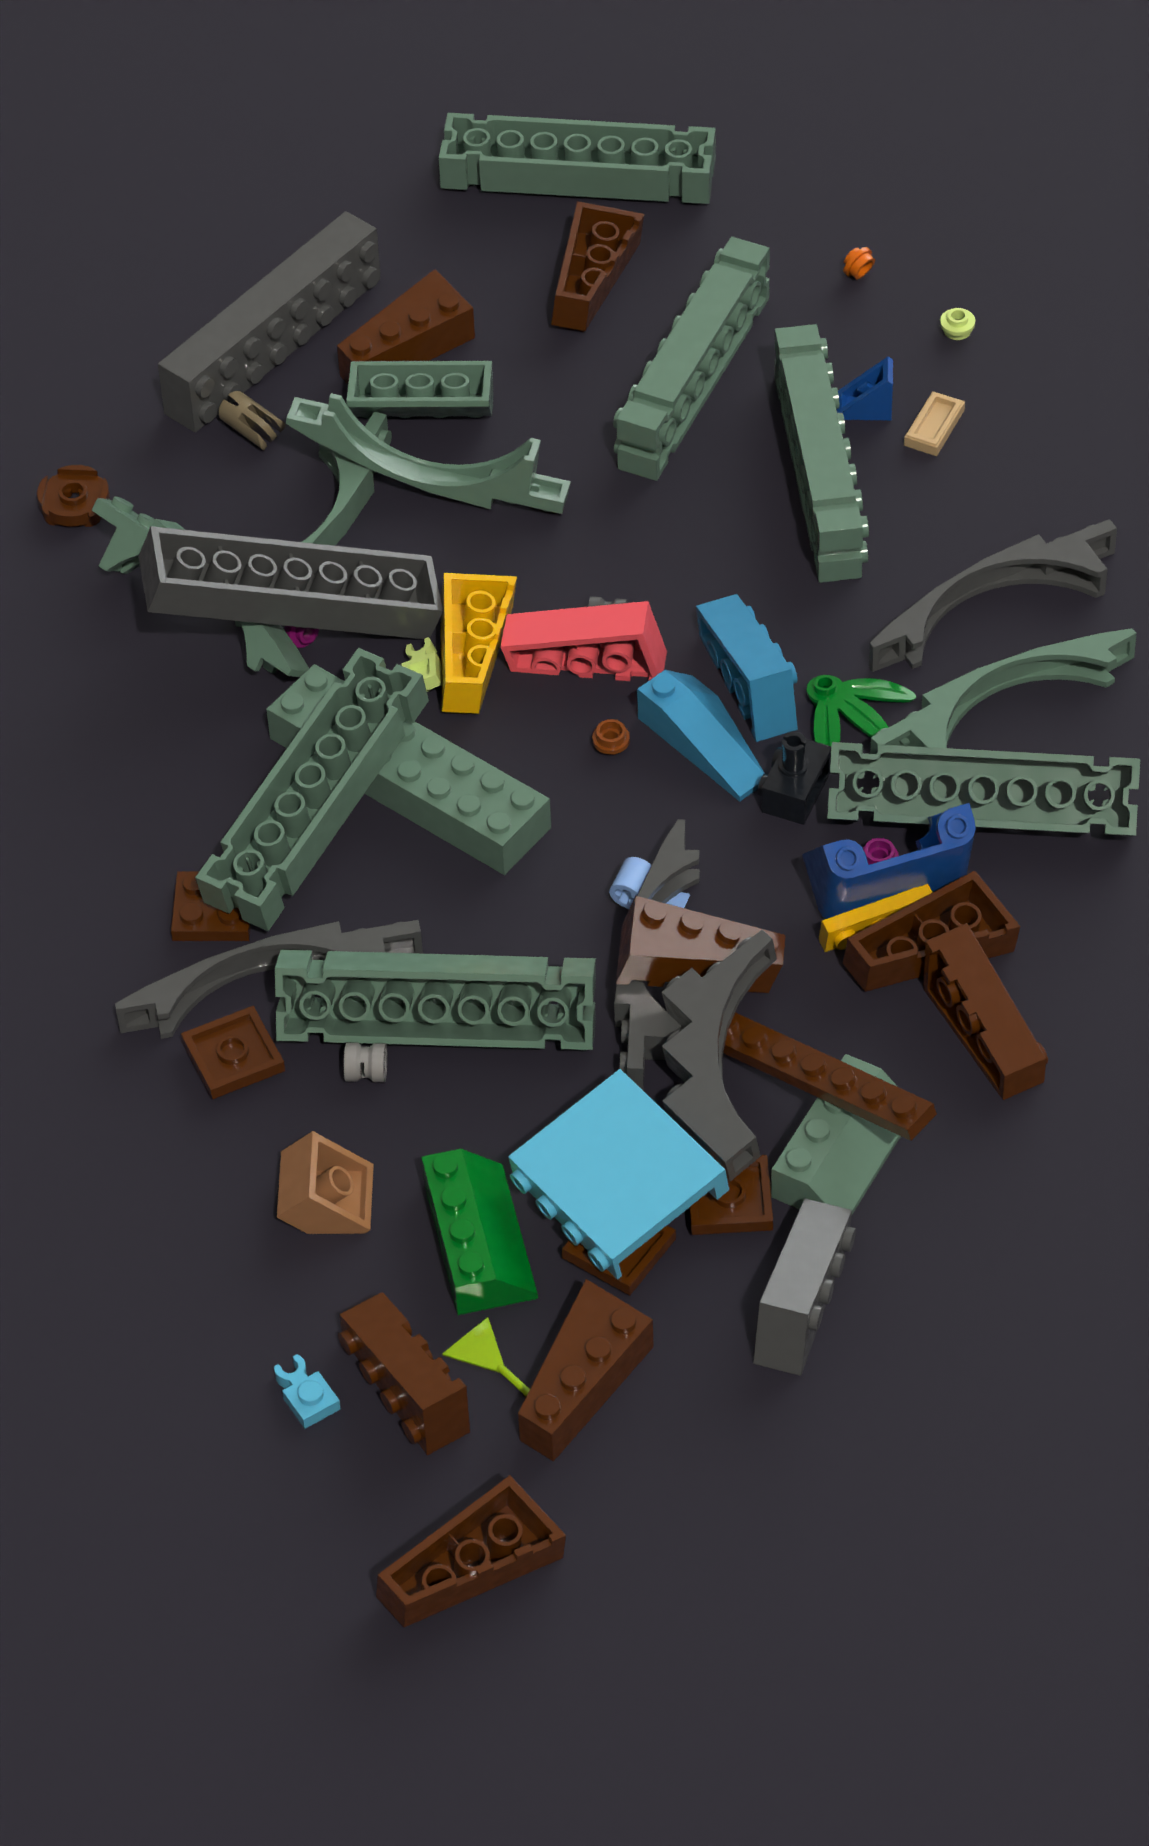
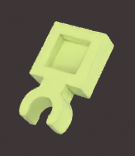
[401,637,442,692]

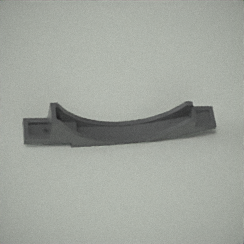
[869,519,1117,672]
[614,819,700,1091]
[115,920,423,1039]

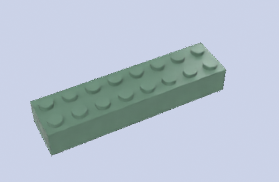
[266,664,551,875]

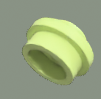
[940,308,975,340]

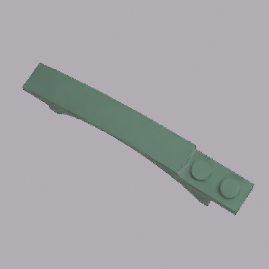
[286,393,571,514]
[235,412,392,627]
[91,496,309,677]
[870,628,1137,754]

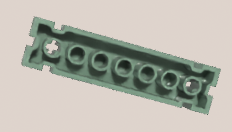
[439,113,716,204]
[613,236,770,481]
[774,324,869,583]
[195,648,429,931]
[827,742,1140,836]
[275,950,596,1050]

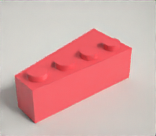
[501,601,667,681]

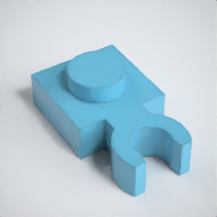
[274,1354,341,1429]

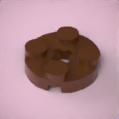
[37,465,110,527]

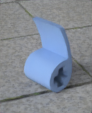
[609,857,690,909]

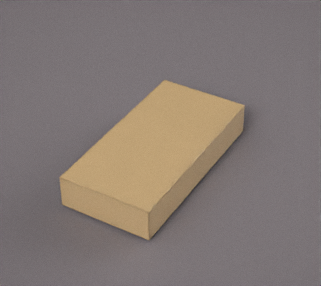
[904,391,965,456]

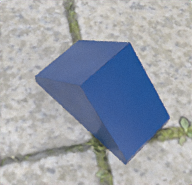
[837,356,893,421]

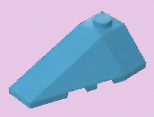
[637,670,765,802]

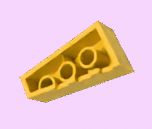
[440,573,517,714]

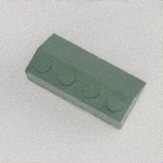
[346,361,493,418]
[771,1054,901,1216]

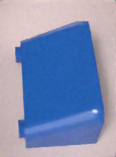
[802,803,976,919]

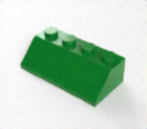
[422,1149,538,1315]

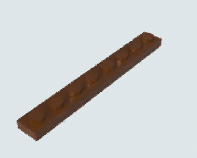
[723,1012,937,1141]

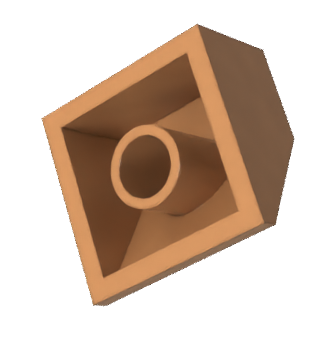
[277,1131,374,1234]

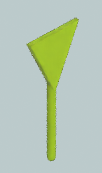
[442,1317,530,1397]

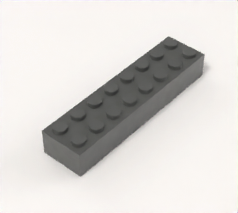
[158,211,381,433]
[139,526,443,639]

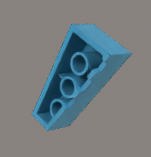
[696,594,798,742]

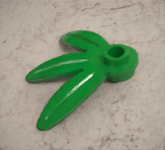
[807,675,916,746]

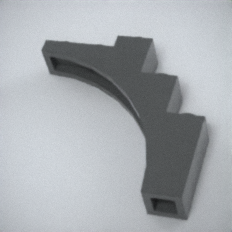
[662,930,777,1181]

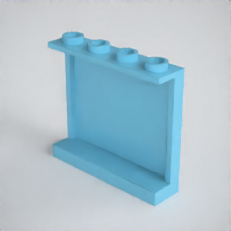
[508,1069,729,1280]

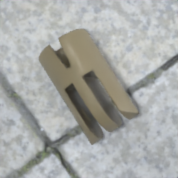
[218,391,285,451]

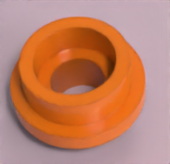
[843,247,875,279]

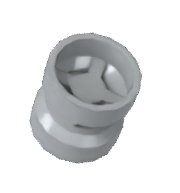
[344,1042,387,1083]

